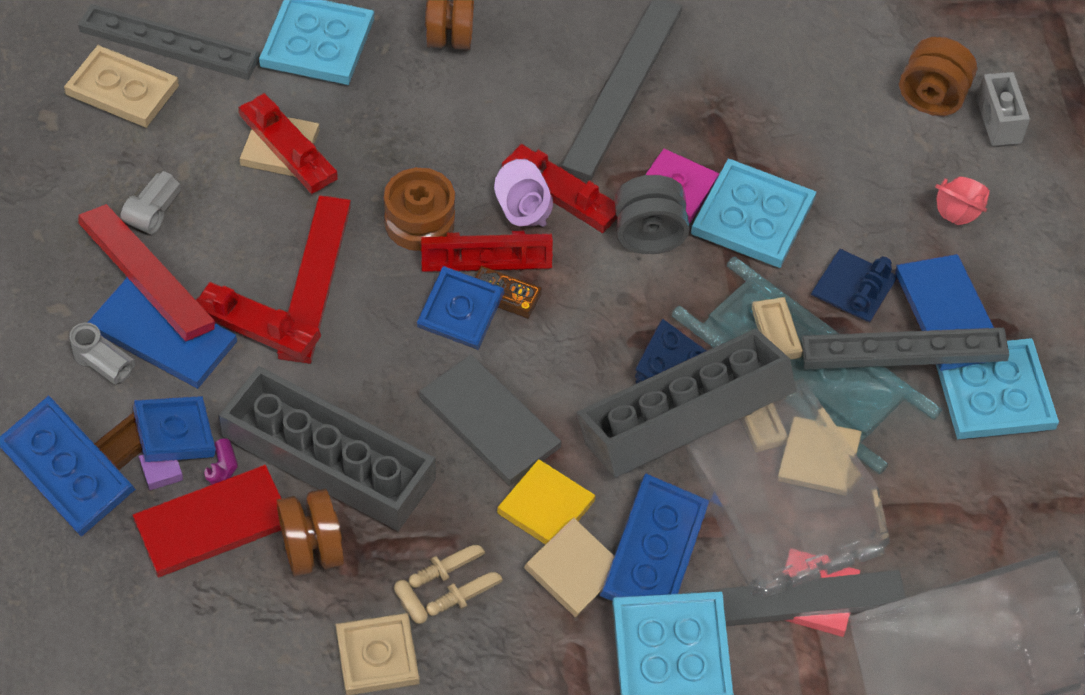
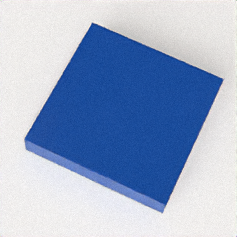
[417,266,505,350]
[133,396,216,462]

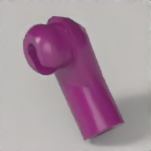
[204,438,238,485]

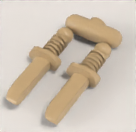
[394,545,503,624]

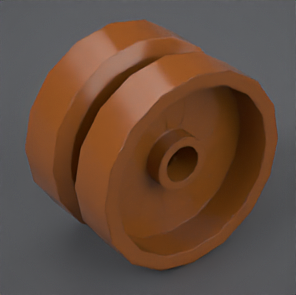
[425,0,474,50]
[899,37,978,116]
[384,167,455,251]
[276,488,344,577]

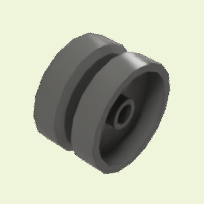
[615,175,689,254]

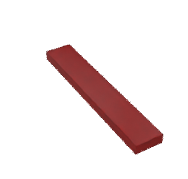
[277,195,351,364]
[78,204,215,341]

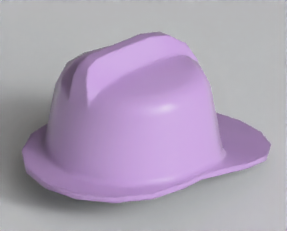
[494,159,553,227]

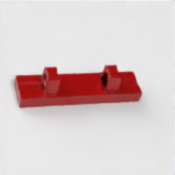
[238,93,338,194]
[502,143,617,234]
[421,231,553,272]
[196,282,321,361]

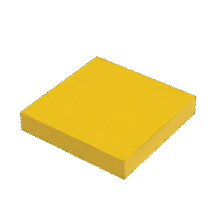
[497,459,595,545]

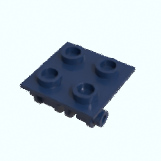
[811,249,897,323]
[635,319,707,384]

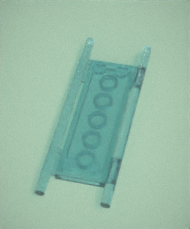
[672,256,942,474]

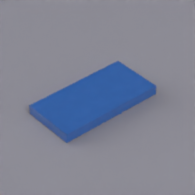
[895,254,994,371]
[87,277,237,389]
[0,396,136,537]
[600,473,709,601]

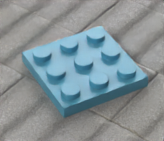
[259,0,374,85]
[691,158,817,268]
[936,338,1059,440]
[612,592,733,695]

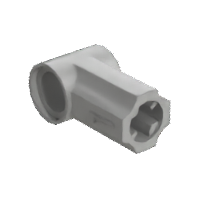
[121,171,181,235]
[69,322,135,384]

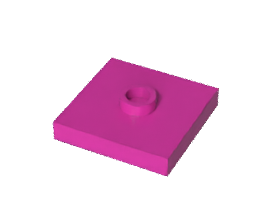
[646,149,720,223]

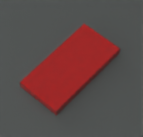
[132,464,282,578]

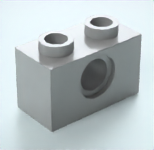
[976,72,1030,146]

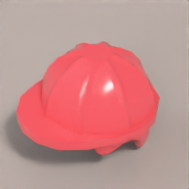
[935,176,990,225]

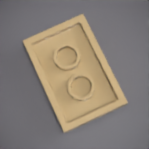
[64,45,179,128]

